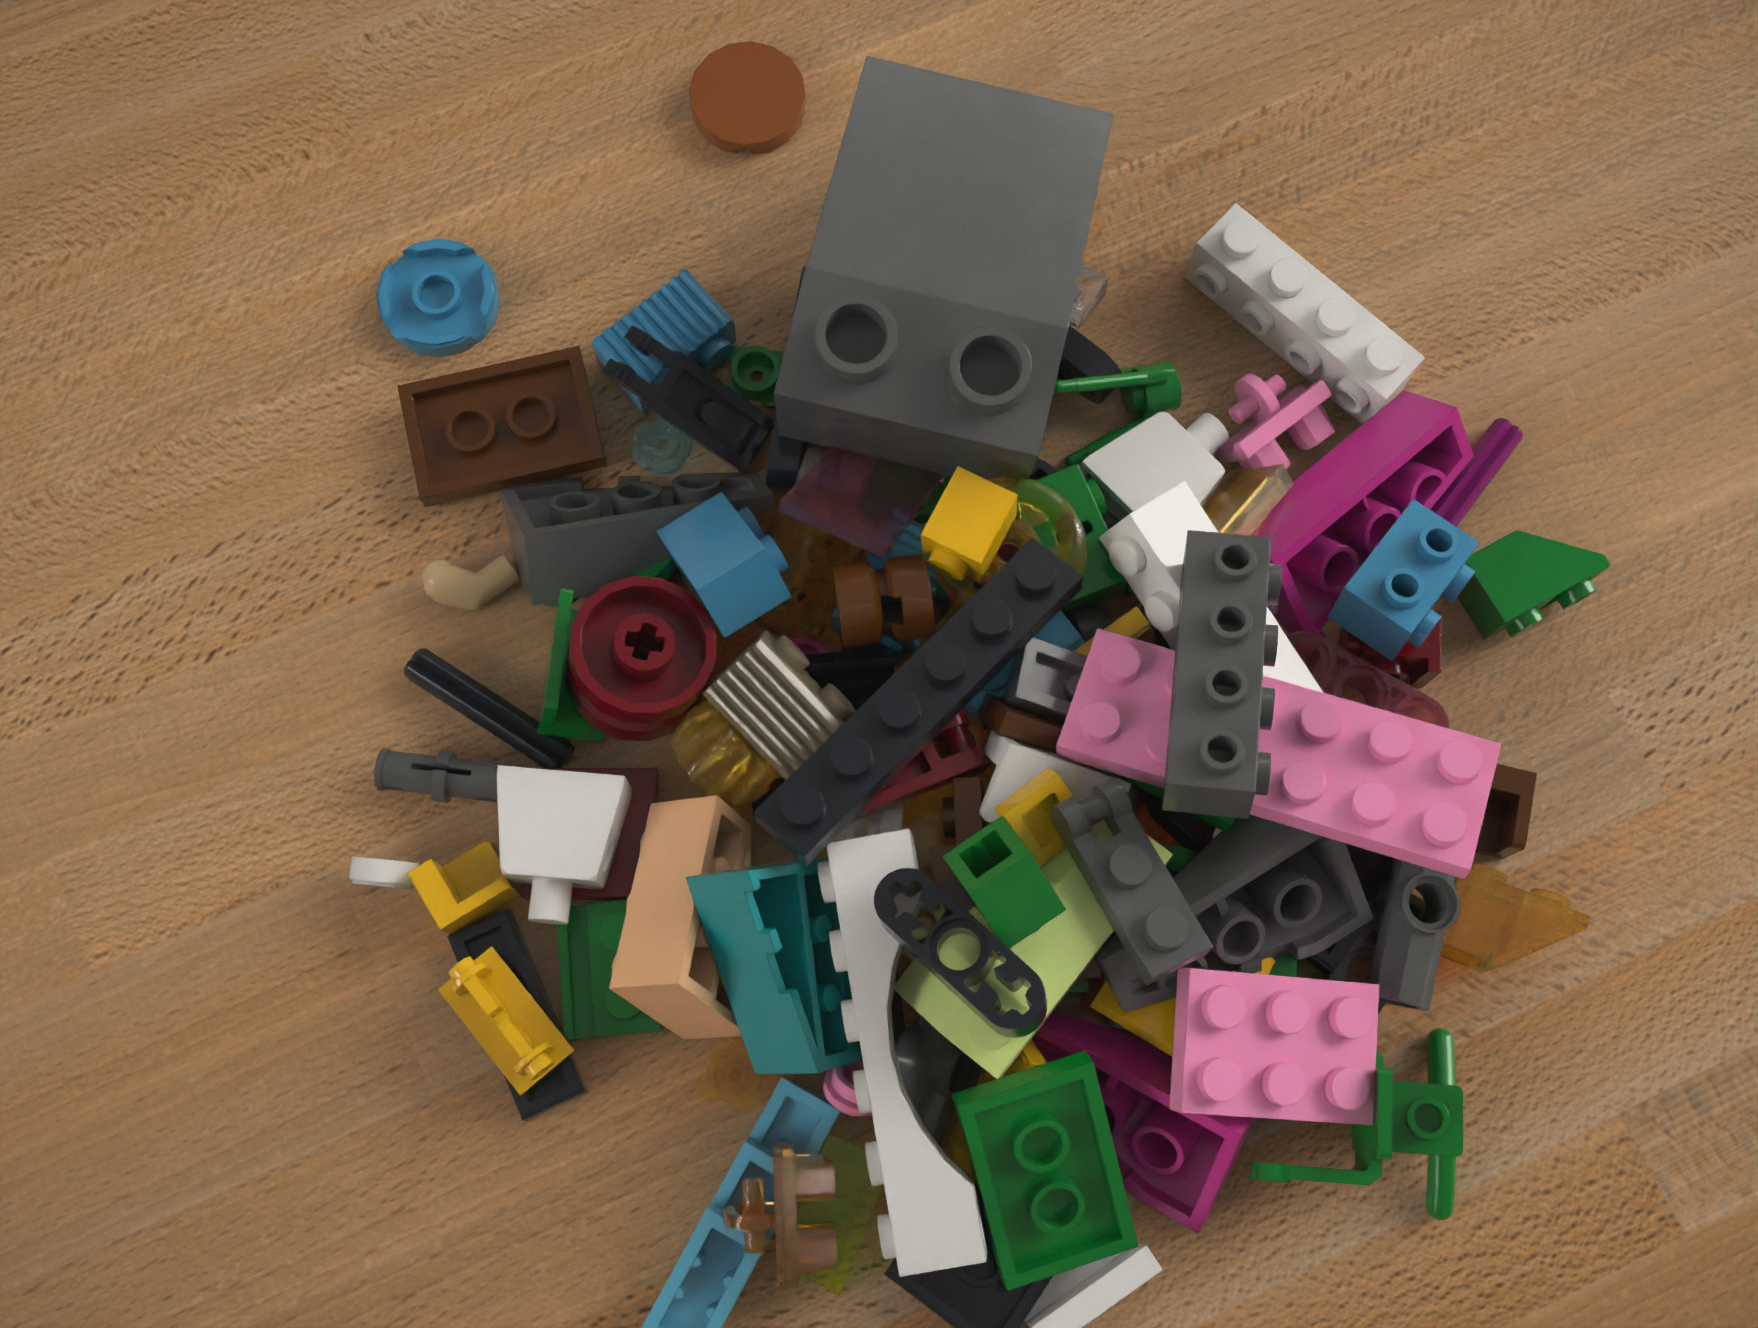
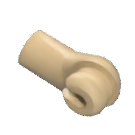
[421,554,520,611]

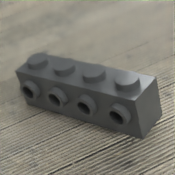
[1162,530,1282,819]

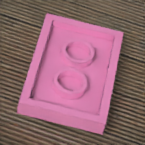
[1169,967,1379,1125]

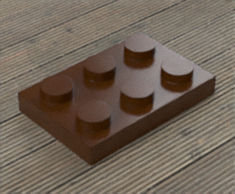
[397,346,607,507]

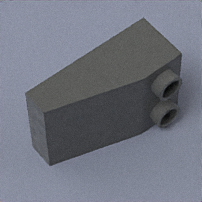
[774,56,1113,490]

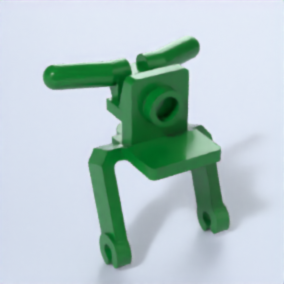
[1250,1028,1463,1220]

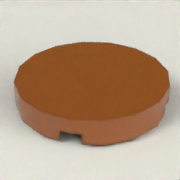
[689,41,806,154]

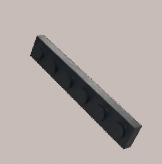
[754,537,1083,867]

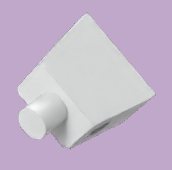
[1080,411,1229,521]
[497,765,632,925]

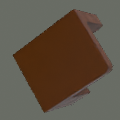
[1475,764,1537,859]

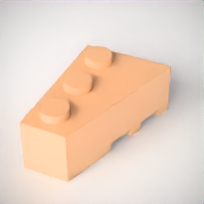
[609,795,751,1040]

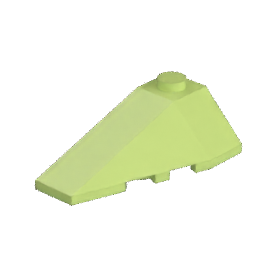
[892,821,1173,1080]

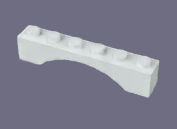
[818,828,987,1277]

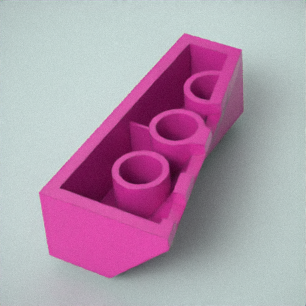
[1230,390,1474,654]

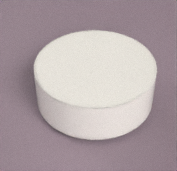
[348,856,419,889]

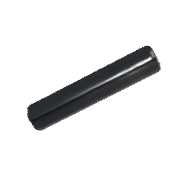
[404,648,574,769]

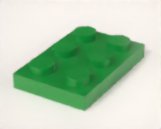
[952,1051,1139,1291]

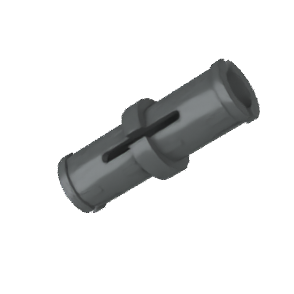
[374,748,512,803]

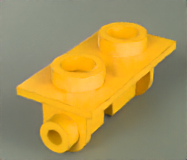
[438,946,575,1095]

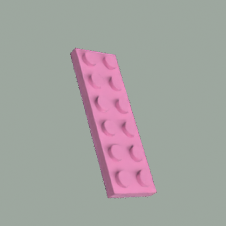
[1056,628,1501,879]

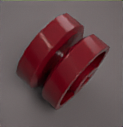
[566,576,717,742]

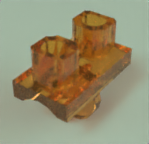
[723,1142,837,1289]

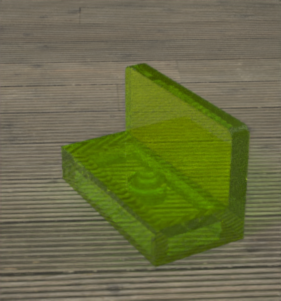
[776,1134,882,1297]

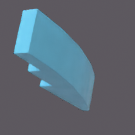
[641,1074,841,1328]

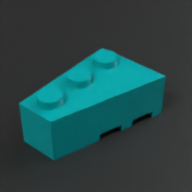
[685,857,861,1074]

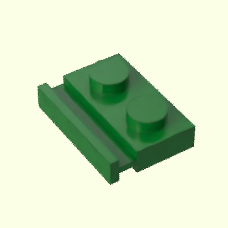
[557,899,664,1042]

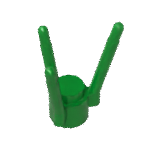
[1054,361,1182,467]

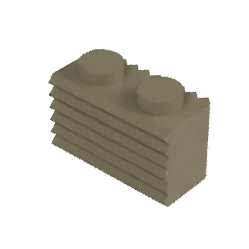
[702,631,856,780]

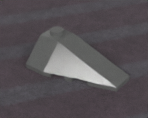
[500,472,775,607]
[1095,814,1374,1013]

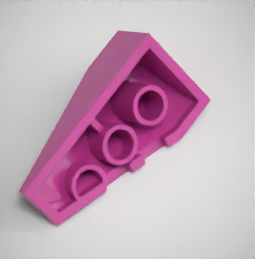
[1032,1010,1256,1234]

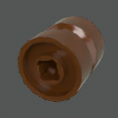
[831,553,935,650]

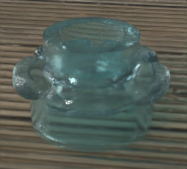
[632,417,692,476]

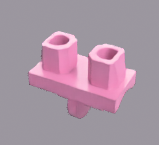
[1216,374,1335,484]

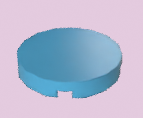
[376,238,501,358]

